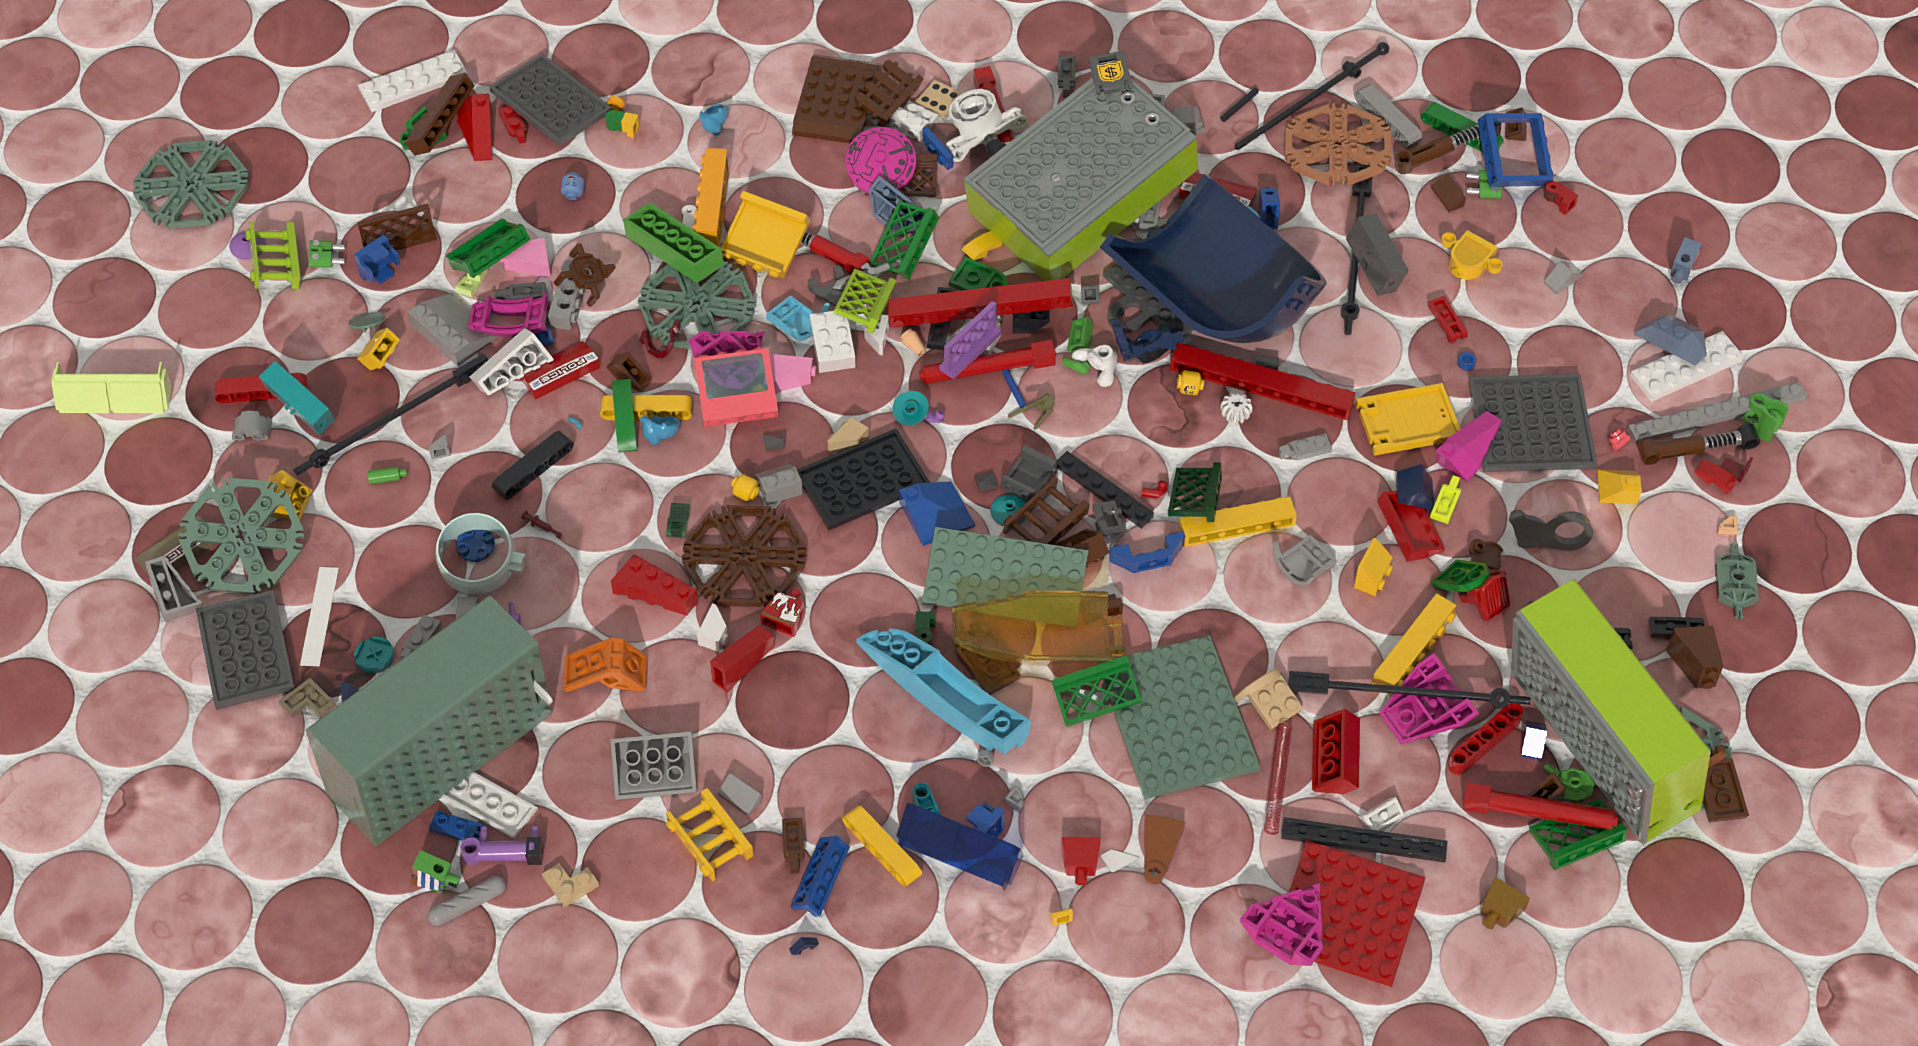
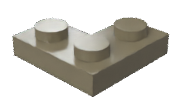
[278,678,336,718]

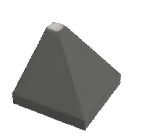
[763,432,785,451]
[974,471,998,492]

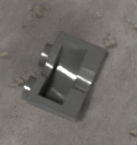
[1092,500,1126,536]

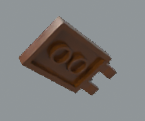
[953,621,1021,695]
[1703,745,1749,823]

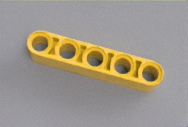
[600,395,693,420]
[842,805,922,887]

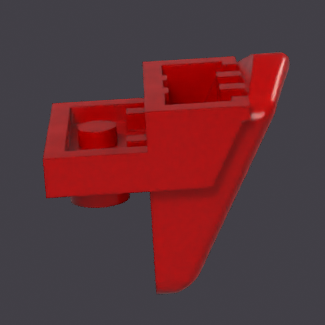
[1459,571,1511,621]

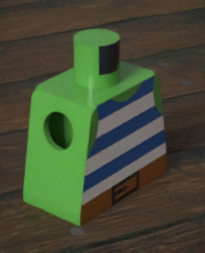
[411,850,461,893]

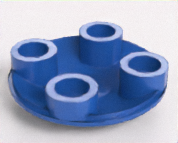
[456,530,495,562]

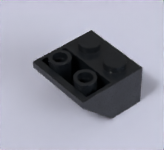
[1012,310,1050,334]

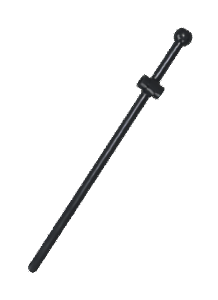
[1235,42,1390,150]

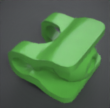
[1742,393,1789,442]

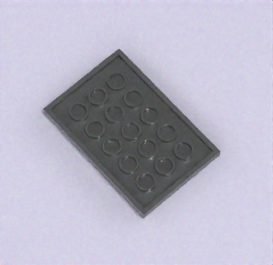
[490,54,612,146]
[196,590,295,710]

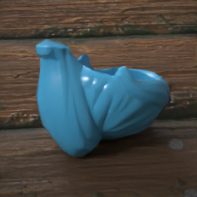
[699,104,729,135]
[640,414,681,446]

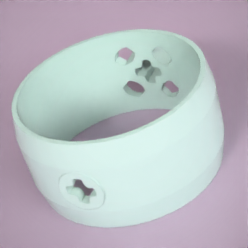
[435,513,526,596]

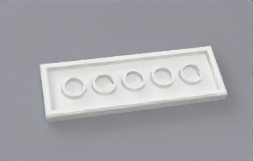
[441,772,538,840]

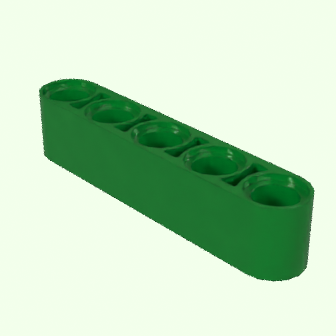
[1420,102,1504,152]

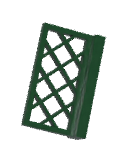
[1168,462,1222,522]

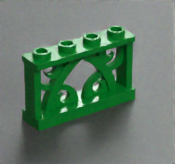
[446,218,531,278]

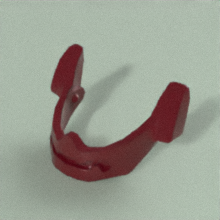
[639,319,681,358]

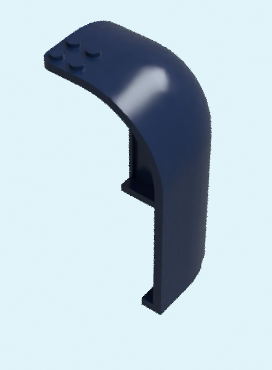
[1100,174,1327,343]

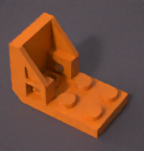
[563,638,647,692]

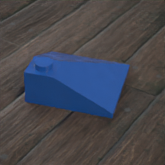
[899,481,975,546]

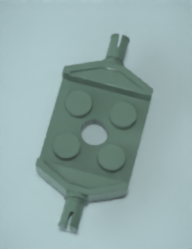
[1715,543,1759,620]

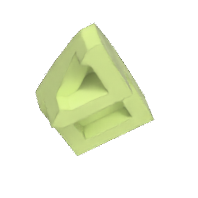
[455,269,488,297]

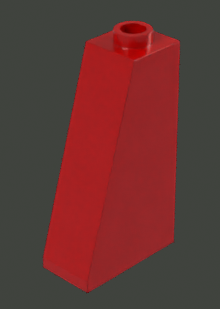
[710,625,775,693]

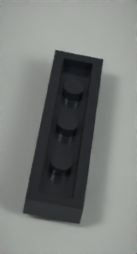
[927,287,956,350]

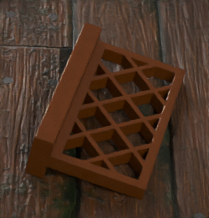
[865,154,937,197]
[357,203,437,251]

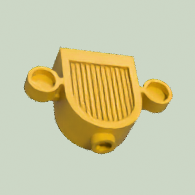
[1441,230,1503,280]

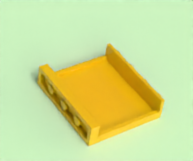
[718,191,811,278]

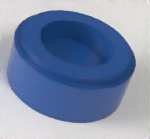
[1457,352,1477,371]

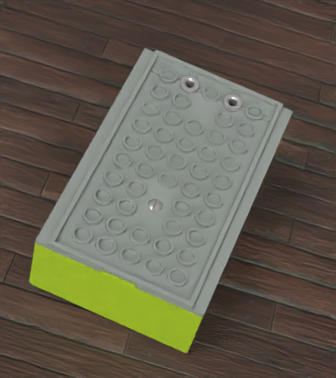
[964,77,1198,281]
[1511,579,1726,845]

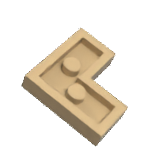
[542,864,599,908]

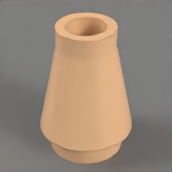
[900,329,926,356]

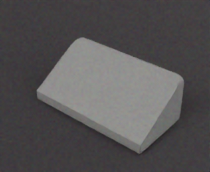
[717,773,762,815]

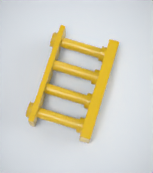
[665,788,753,882]

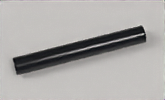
[1220,88,1259,122]

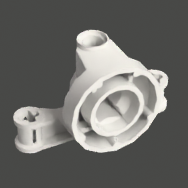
[945,89,1028,162]

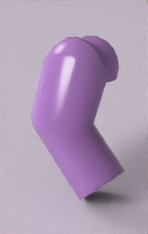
[925,410,945,423]

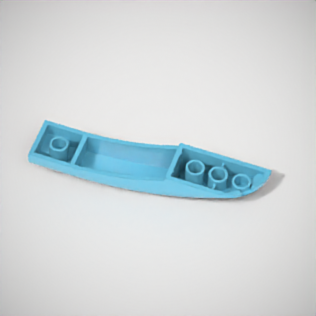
[856,629,1031,754]

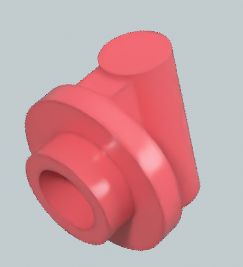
[1608,428,1630,451]

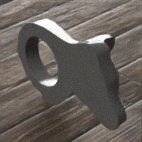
[1509,510,1594,550]

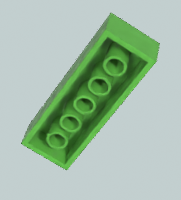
[623,202,724,283]

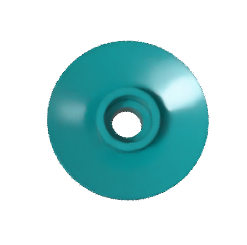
[892,391,929,426]
[990,494,1026,526]

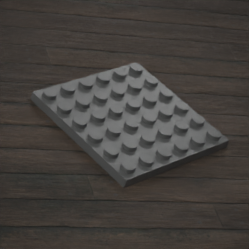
[1468,374,1597,472]

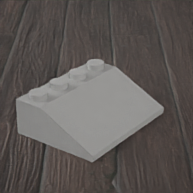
[408,293,499,366]
[610,732,697,800]

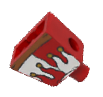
[760,589,804,637]

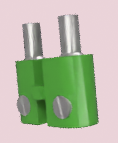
[1466,170,1502,199]
[309,240,345,268]

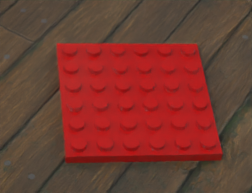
[1289,841,1426,987]

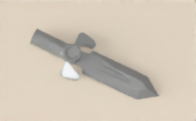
[833,263,890,290]

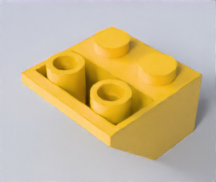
[268,470,312,520]

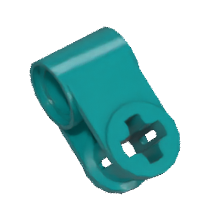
[912,783,941,824]

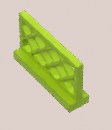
[834,269,897,334]

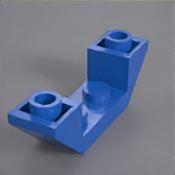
[1109,532,1185,573]

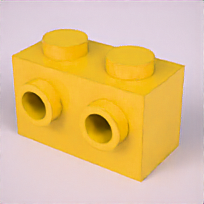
[357,328,400,371]

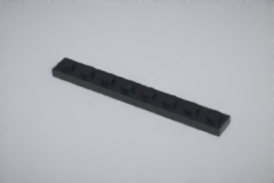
[1281,817,1448,863]

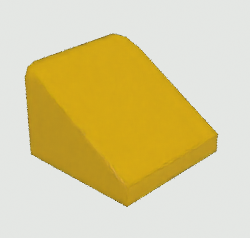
[1049,908,1073,926]

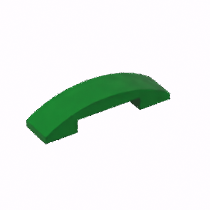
[612,379,637,453]

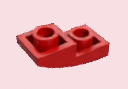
[1694,460,1738,494]

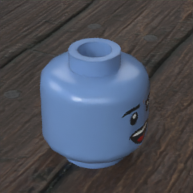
[561,172,585,200]

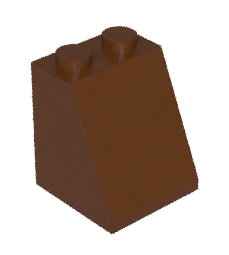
[1666,626,1723,689]

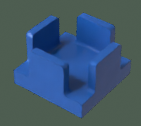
[354,235,401,284]
[959,802,1005,858]

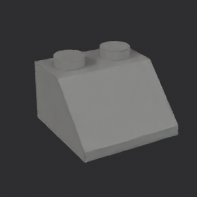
[754,463,803,506]

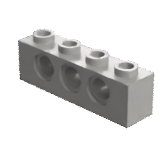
[548,260,590,330]

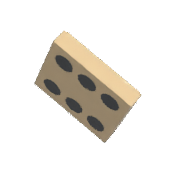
[915,79,962,119]

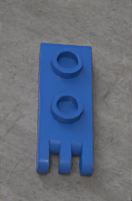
[922,127,953,170]
[429,811,488,841]

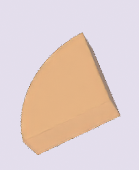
[1718,515,1738,535]

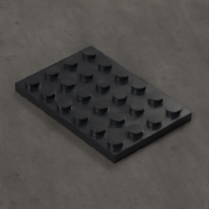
[797,429,930,531]

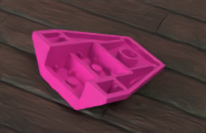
[1379,653,1479,744]

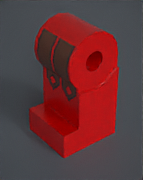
[1544,181,1578,215]

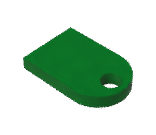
[949,257,1007,291]
[1431,559,1491,592]

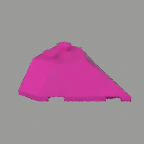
[689,331,764,390]
[1240,883,1323,966]

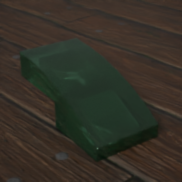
[666,503,691,538]

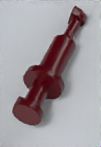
[521,510,562,539]

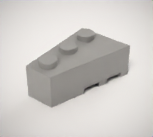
[145,556,202,622]

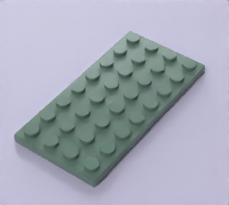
[922,527,1089,628]

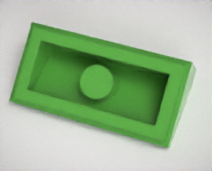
[1067,317,1094,352]

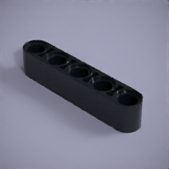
[492,431,574,500]

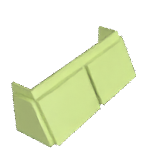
[51,362,172,413]

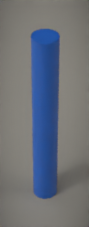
[1001,370,1027,408]

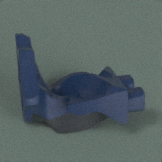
[1110,319,1184,364]

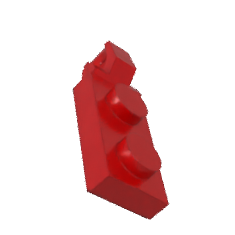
[498,105,527,144]

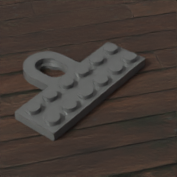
[1103,263,1194,338]

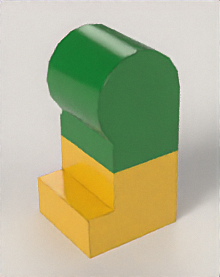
[605,110,640,138]

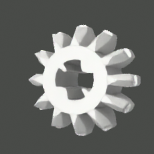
[1220,392,1253,424]

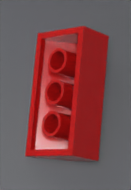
[1312,708,1360,794]

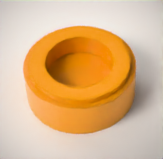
[607,96,625,111]

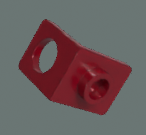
[1720,457,1753,483]

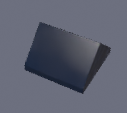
[1396,464,1434,511]

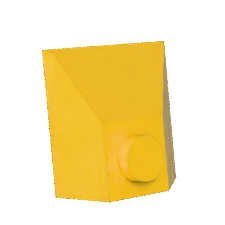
[1597,470,1642,504]

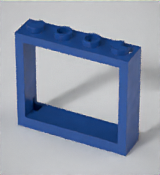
[1478,113,1553,187]

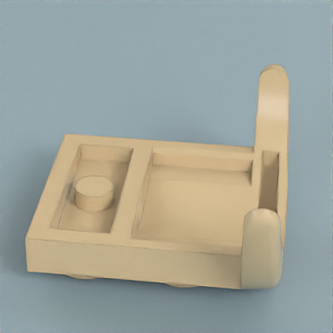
[1234,668,1304,731]

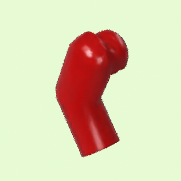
[1141,480,1168,499]

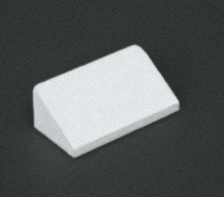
[1358,797,1405,831]

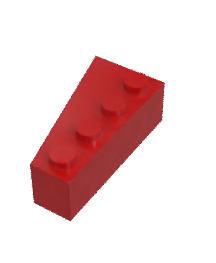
[611,554,698,616]

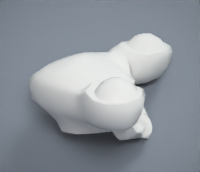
[1071,345,1118,387]

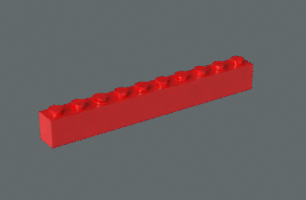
[888,278,1073,328]
[1170,343,1356,421]

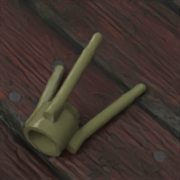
[1008,393,1055,430]

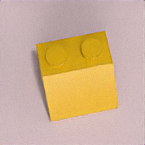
[1354,538,1394,597]

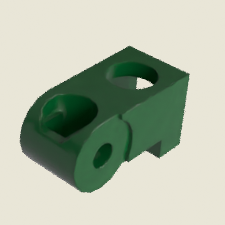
[915,612,936,646]

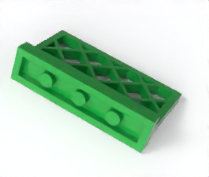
[870,201,939,280]
[1051,655,1142,727]
[1529,798,1627,870]

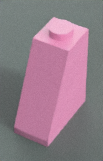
[500,238,551,277]
[763,354,816,393]

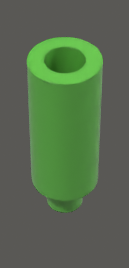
[368,467,407,484]

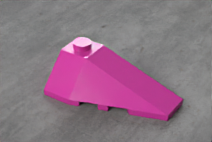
[1435,411,1502,482]

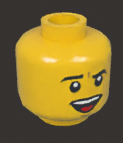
[1176,370,1204,396]

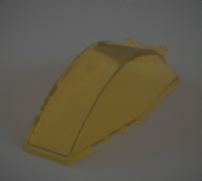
[952,590,1126,666]

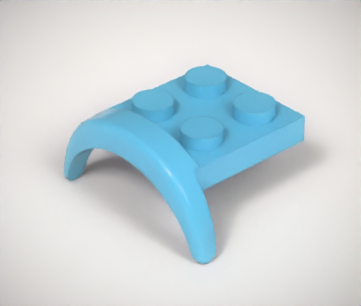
[766,295,830,341]

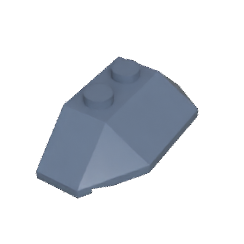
[869,176,924,236]
[1635,315,1707,365]

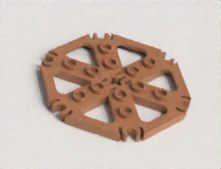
[1285,103,1392,187]

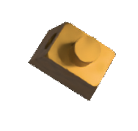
[1480,877,1530,929]

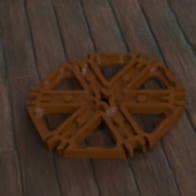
[682,505,806,607]

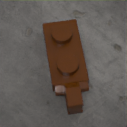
[782,818,804,873]

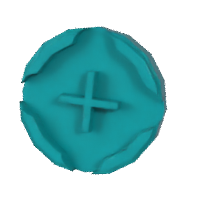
[354,636,395,673]

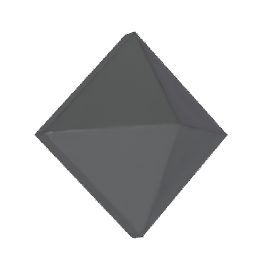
[1081,284,1100,304]

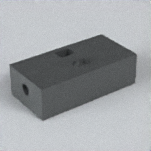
[1346,213,1409,296]

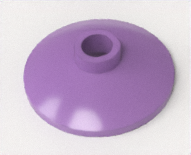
[229,231,266,260]

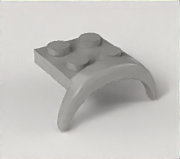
[1273,535,1337,587]

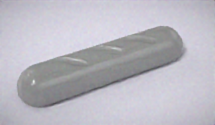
[427,876,506,926]

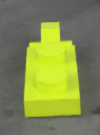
[1430,475,1461,524]

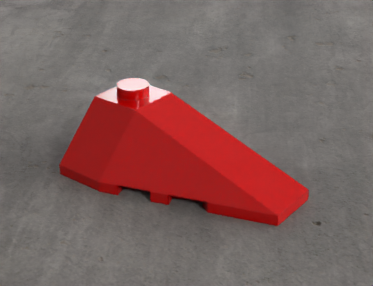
[457,93,492,161]

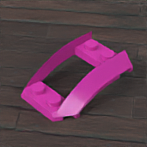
[468,292,551,337]

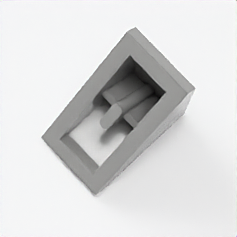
[1544,261,1583,294]

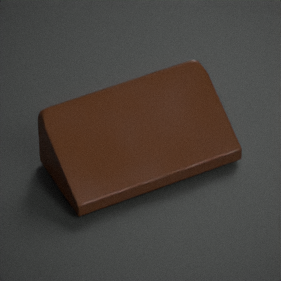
[1505,107,1527,141]
[1431,174,1466,212]

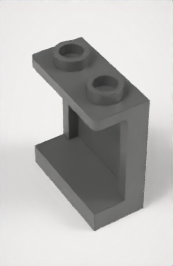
[1001,445,1057,501]

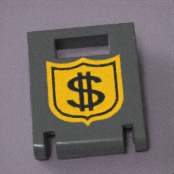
[1089,50,1132,95]

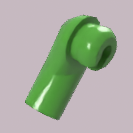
[1062,357,1090,374]

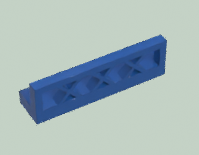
[790,835,850,917]

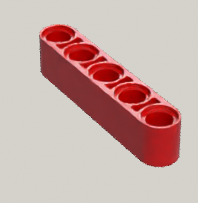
[215,373,307,404]
[1448,703,1524,775]

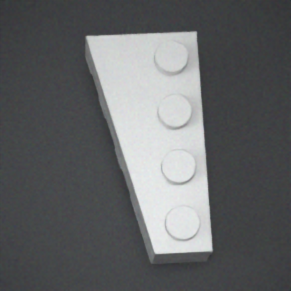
[470,328,554,395]

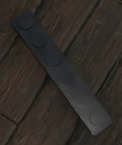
[1057,451,1154,529]

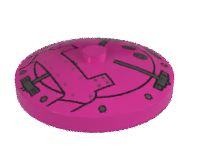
[845,127,916,194]

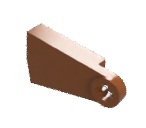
[1144,815,1185,884]

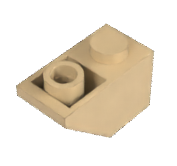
[827,417,869,454]

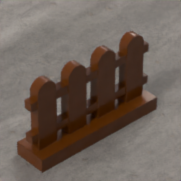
[854,60,924,127]

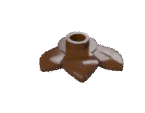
[1469,539,1503,570]

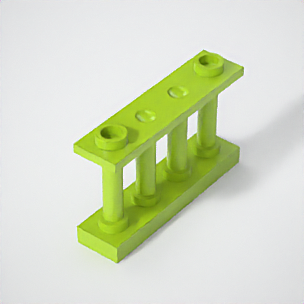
[246,222,300,289]

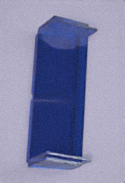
[896,803,1024,890]

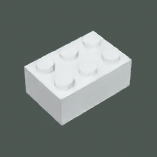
[810,309,855,373]

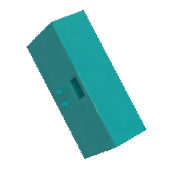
[259,361,335,436]

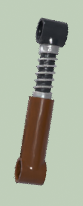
[1395,123,1501,174]
[1637,423,1761,465]

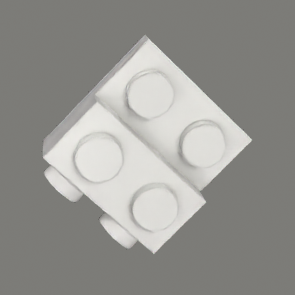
[890,101,939,141]

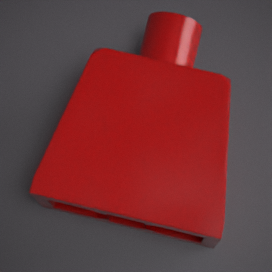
[1061,837,1101,885]

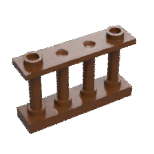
[1003,477,1090,545]

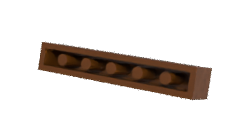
[405,72,475,156]

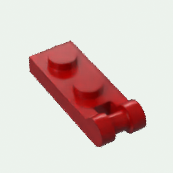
[1427,296,1468,343]

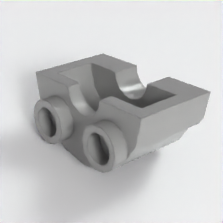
[1171,106,1205,134]
[232,411,272,441]

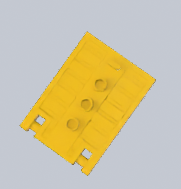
[1355,383,1460,456]

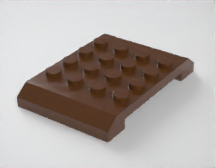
[792,54,882,143]

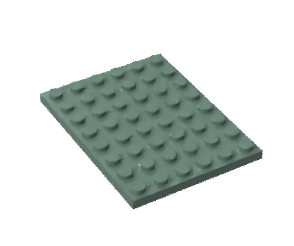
[1097,636,1260,800]

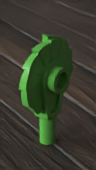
[1543,763,1595,802]

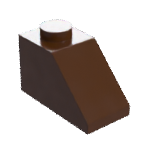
[607,352,652,392]

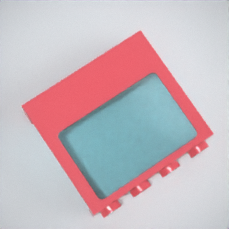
[694,347,778,427]

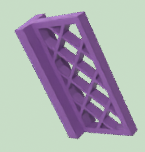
[939,301,1001,380]

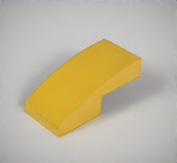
[962,231,1003,260]

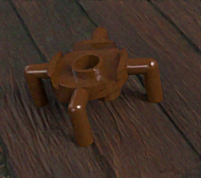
[554,243,616,307]

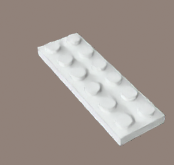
[358,50,468,113]
[1630,331,1744,402]

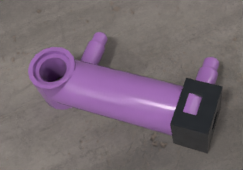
[460,826,544,865]

